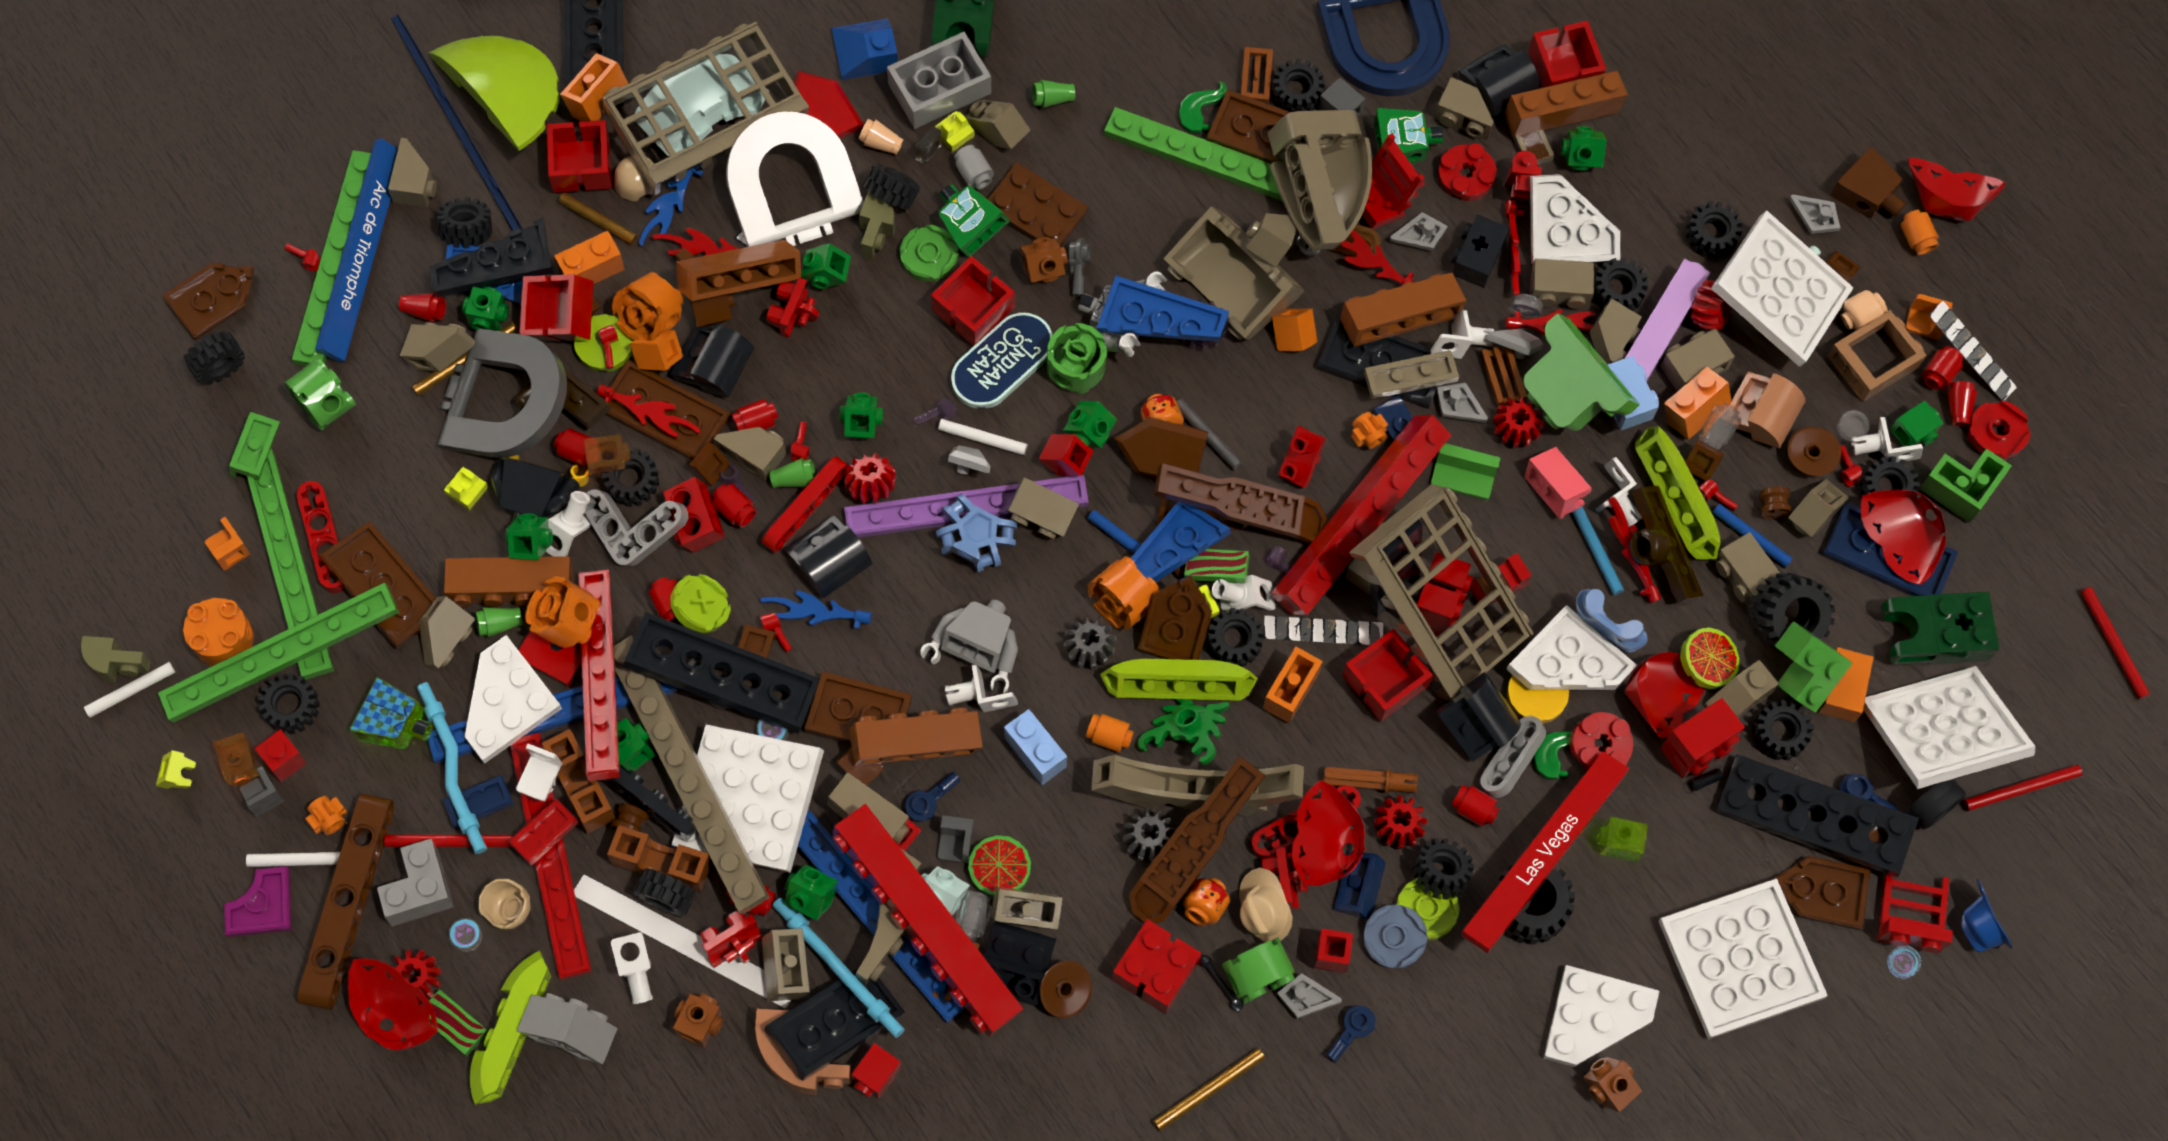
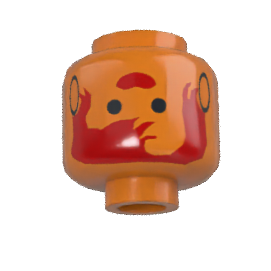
[1141,394,1184,425]
[1183,878,1230,926]

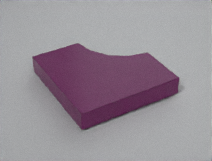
[224,866,292,938]

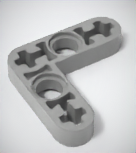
[585,489,688,566]

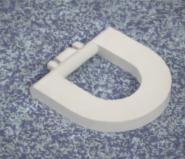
[726,112,864,247]

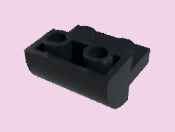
[1459,44,1541,116]
[670,324,754,398]
[784,515,873,598]
[1436,672,1521,762]
[984,921,1057,1006]

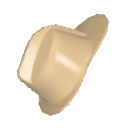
[1239,868,1292,942]

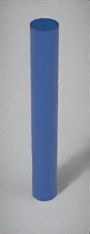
[1712,504,1793,568]
[1088,510,1142,554]

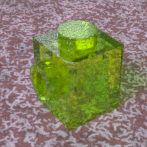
[1597,817,1648,862]

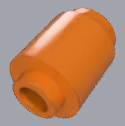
[1900,210,1939,255]
[1086,714,1134,753]

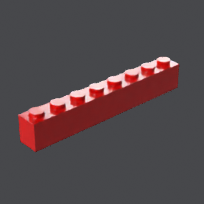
[1271,414,1452,615]
[832,803,1023,1037]

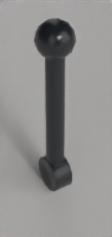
[1199,955,1244,1012]

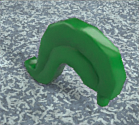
[1179,81,1227,134]
[1533,722,1579,780]

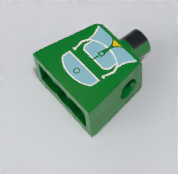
[1374,108,1443,164]
[939,184,1011,257]

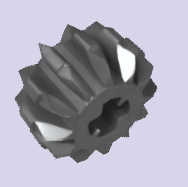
[1064,616,1116,669]
[1123,808,1176,863]

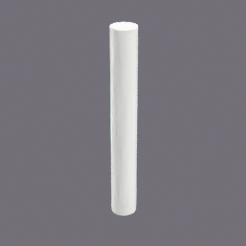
[938,419,1028,455]
[84,662,176,718]
[246,852,341,867]

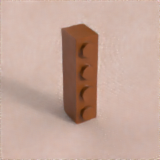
[1504,71,1628,137]
[676,240,801,301]
[1340,272,1466,347]
[444,556,574,607]
[849,708,983,766]

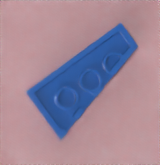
[1097,276,1229,342]

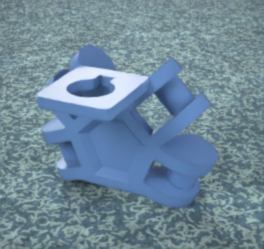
[935,493,1018,572]
[1576,589,1648,653]

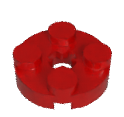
[1437,143,1497,201]
[1967,401,2030,461]
[1570,712,1633,772]

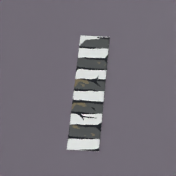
[1929,301,2017,401]
[1264,616,1383,645]

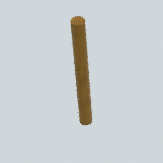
[412,322,519,396]
[1153,1048,1265,1132]

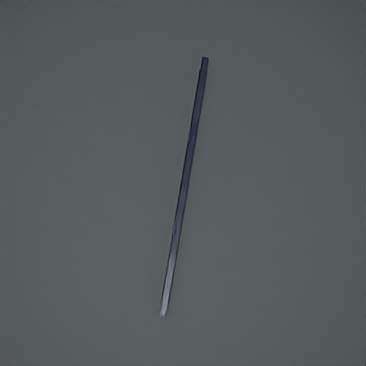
[391,13,523,231]

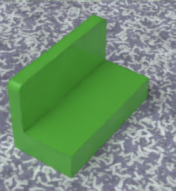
[229,412,280,480]
[1431,443,1500,501]

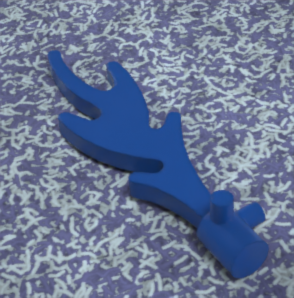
[639,164,704,247]
[760,591,872,629]

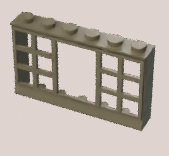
[602,22,809,195]
[1349,484,1533,701]

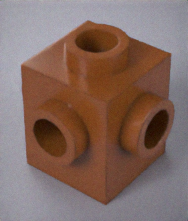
[1020,237,1068,283]
[673,993,724,1048]
[1583,1056,1642,1112]

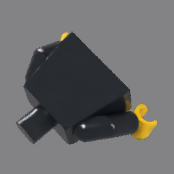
[491,454,589,524]

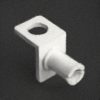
[1430,310,1494,359]
[1851,417,1923,463]
[1595,457,1642,527]
[545,491,592,557]
[1212,575,1276,613]
[945,664,1018,712]
[516,744,563,801]
[611,932,653,1004]

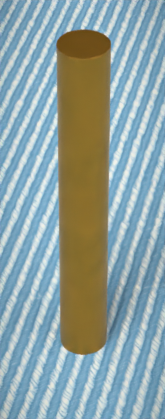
[559,192,638,245]

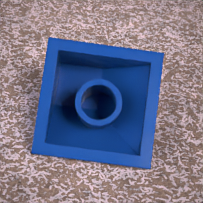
[831,18,898,80]

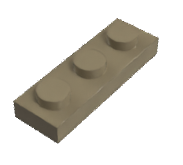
[1364,350,1459,399]

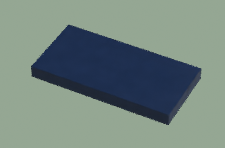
[1822,502,1958,596]

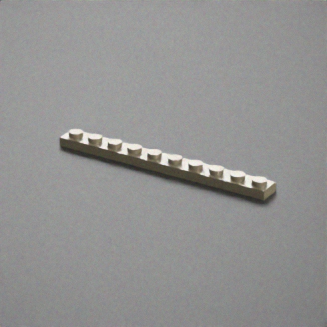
[614,635,770,914]

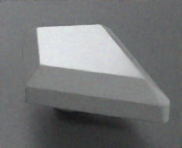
[1789,194,1840,234]
[1390,212,1448,251]
[1487,329,1543,359]
[1436,383,1488,423]
[948,445,991,474]
[1277,973,1342,1019]

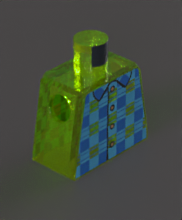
[350,677,433,749]

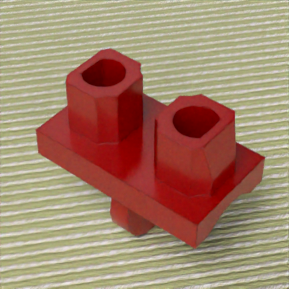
[1505,150,1542,202]
[766,277,820,338]
[1278,426,1326,488]
[1262,847,1309,910]
[700,910,763,968]

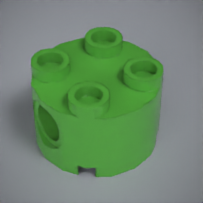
[1047,323,1107,394]
[284,358,356,431]
[1222,937,1295,1004]

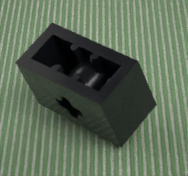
[1450,214,1510,288]

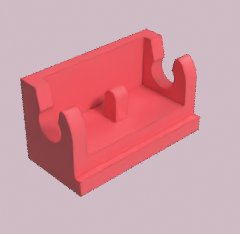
[1524,447,1592,519]

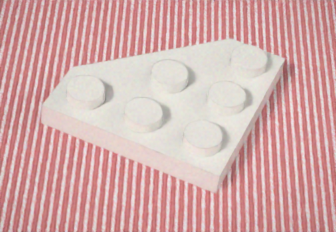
[1530,174,1620,264]
[1507,605,1637,690]
[465,635,562,764]
[1543,965,1659,1067]

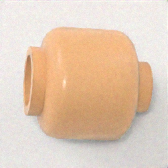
[1840,290,1888,331]

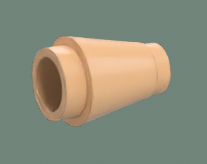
[858,119,904,155]

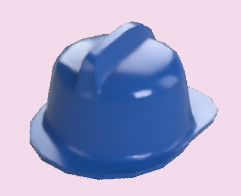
[1962,879,2013,952]

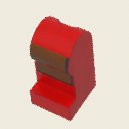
[1470,553,1532,605]

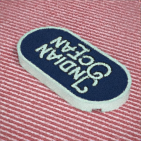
[951,313,1053,409]

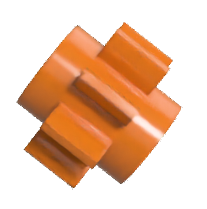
[1351,412,1389,449]
[305,796,347,835]

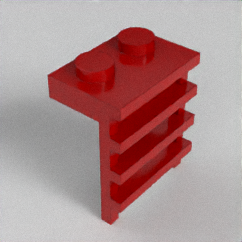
[1362,133,1425,230]
[1877,873,1953,953]

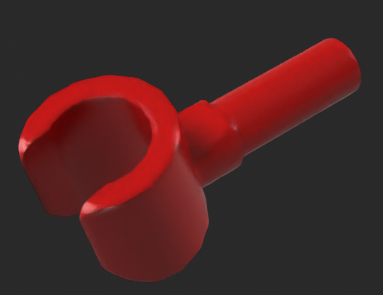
[284,243,321,272]
[599,325,619,369]
[791,422,810,461]
[1840,445,1862,487]
[1698,480,1738,511]
[761,613,792,653]

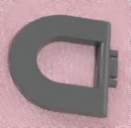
[437,329,567,458]

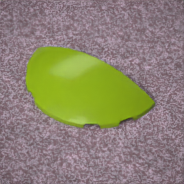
[429,36,560,151]

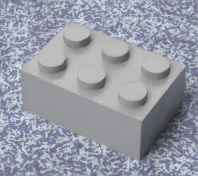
[887,32,991,129]

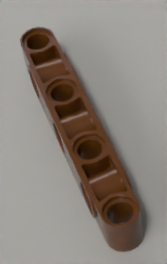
[298,793,394,1010]

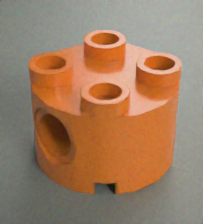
[612,272,684,341]
[1087,556,1159,631]
[525,576,600,648]
[183,598,254,667]

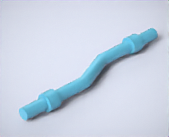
[417,682,487,854]
[772,898,905,1038]

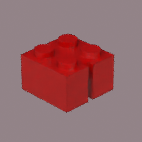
[1528,20,1606,88]
[547,120,612,193]
[931,256,1015,346]
[520,274,594,342]
[1417,552,1473,637]
[1342,628,1433,722]
[1660,698,1745,779]
[1112,919,1202,1015]

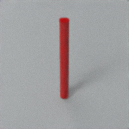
[2080,587,2150,700]
[1963,764,2083,811]
[384,834,514,847]

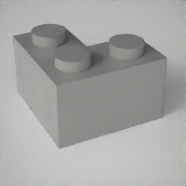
[377,839,454,927]
[517,993,618,1065]

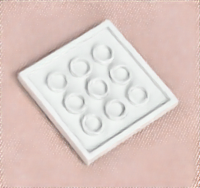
[1711,211,1853,367]
[1863,666,2035,789]
[672,725,824,873]
[1658,879,1828,1039]

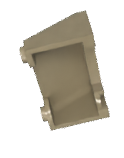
[1163,206,1304,340]

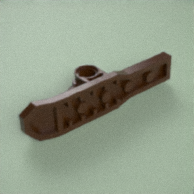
[1154,463,1327,544]
[1129,756,1266,923]

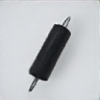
[1683,766,1730,794]

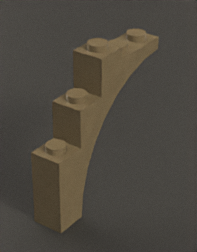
[1091,755,1304,816]
[827,772,922,986]

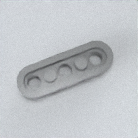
[1480,716,1546,798]

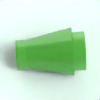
[1032,79,1075,108]
[770,458,816,488]
[475,607,523,638]

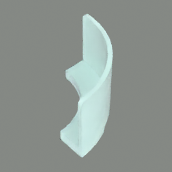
[635,54,769,156]

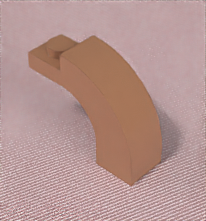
[755,1009,851,1096]

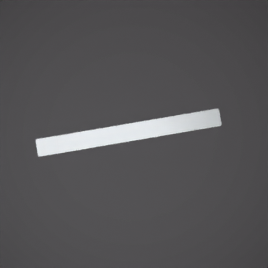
[574,875,791,1008]

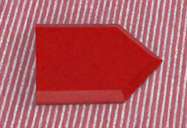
[794,71,864,139]

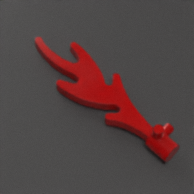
[1505,200,1524,295]
[652,228,740,256]
[1340,229,1415,286]
[1505,309,1596,336]
[597,384,701,439]
[1608,497,1661,603]

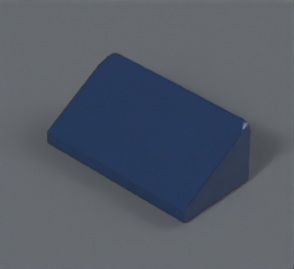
[1333,851,1386,920]

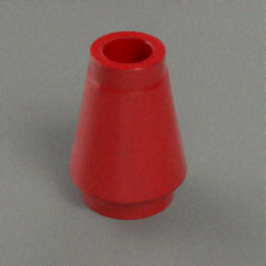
[399,293,446,322]
[1947,381,1978,427]

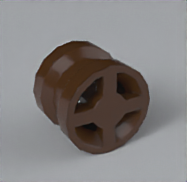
[1759,486,1792,520]
[610,803,650,832]

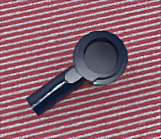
[905,772,960,822]
[1839,774,1899,811]
[1326,1006,1376,1063]

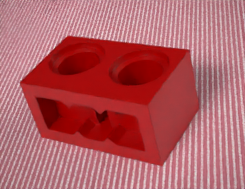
[663,477,726,553]

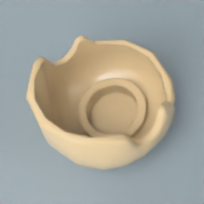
[613,156,654,201]
[479,879,531,930]

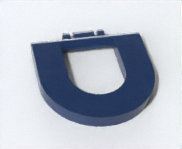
[1317,0,1450,96]

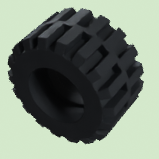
[1748,572,1835,649]
[1493,862,1575,944]

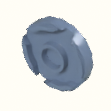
[1364,905,1428,968]

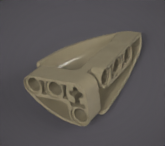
[1268,110,1372,251]

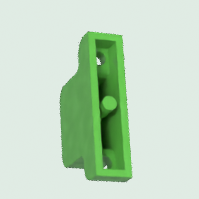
[1524,313,1640,431]

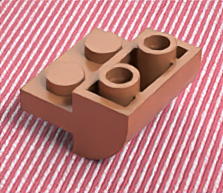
[1722,371,1805,448]

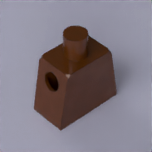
[1830,147,1907,218]

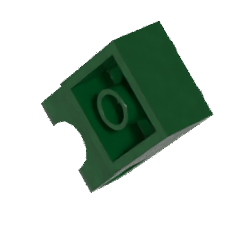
[931,0,996,57]
[1881,591,2000,665]

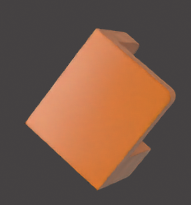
[1905,294,1953,341]
[1272,308,1317,351]
[630,329,683,371]
[205,517,251,571]

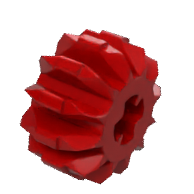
[1691,280,1732,330]
[1492,396,1544,449]
[844,453,896,504]
[1373,795,1428,849]
[389,950,442,1004]

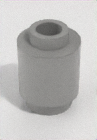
[954,145,994,190]

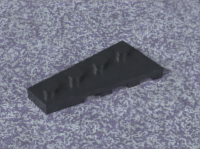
[429,217,553,297]
[606,761,695,842]

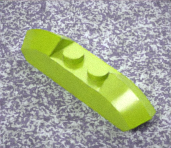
[1635,426,1720,559]
[1100,659,1258,701]
[470,951,552,1105]

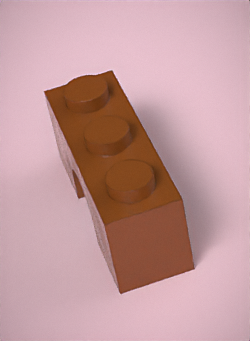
[542,729,616,834]
[607,825,712,893]

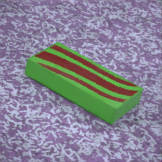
[1184,549,1250,583]
[429,989,488,1057]

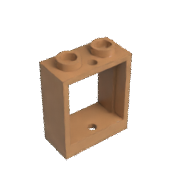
[1827,310,1927,402]

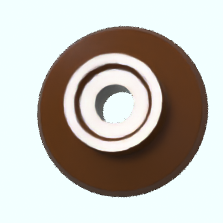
[1788,426,1841,476]
[1040,961,1092,1018]

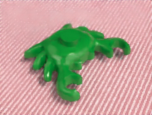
[1138,699,1230,765]

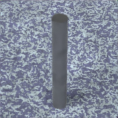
[1177,399,1242,470]

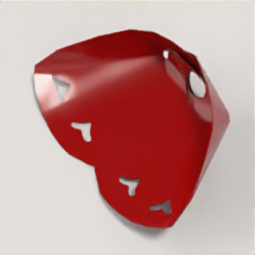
[1908,158,2006,222]
[1860,490,1946,585]
[1624,652,1705,738]
[1292,780,1366,886]
[348,958,438,1050]

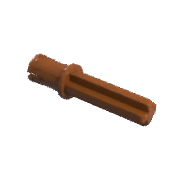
[1323,767,1418,794]

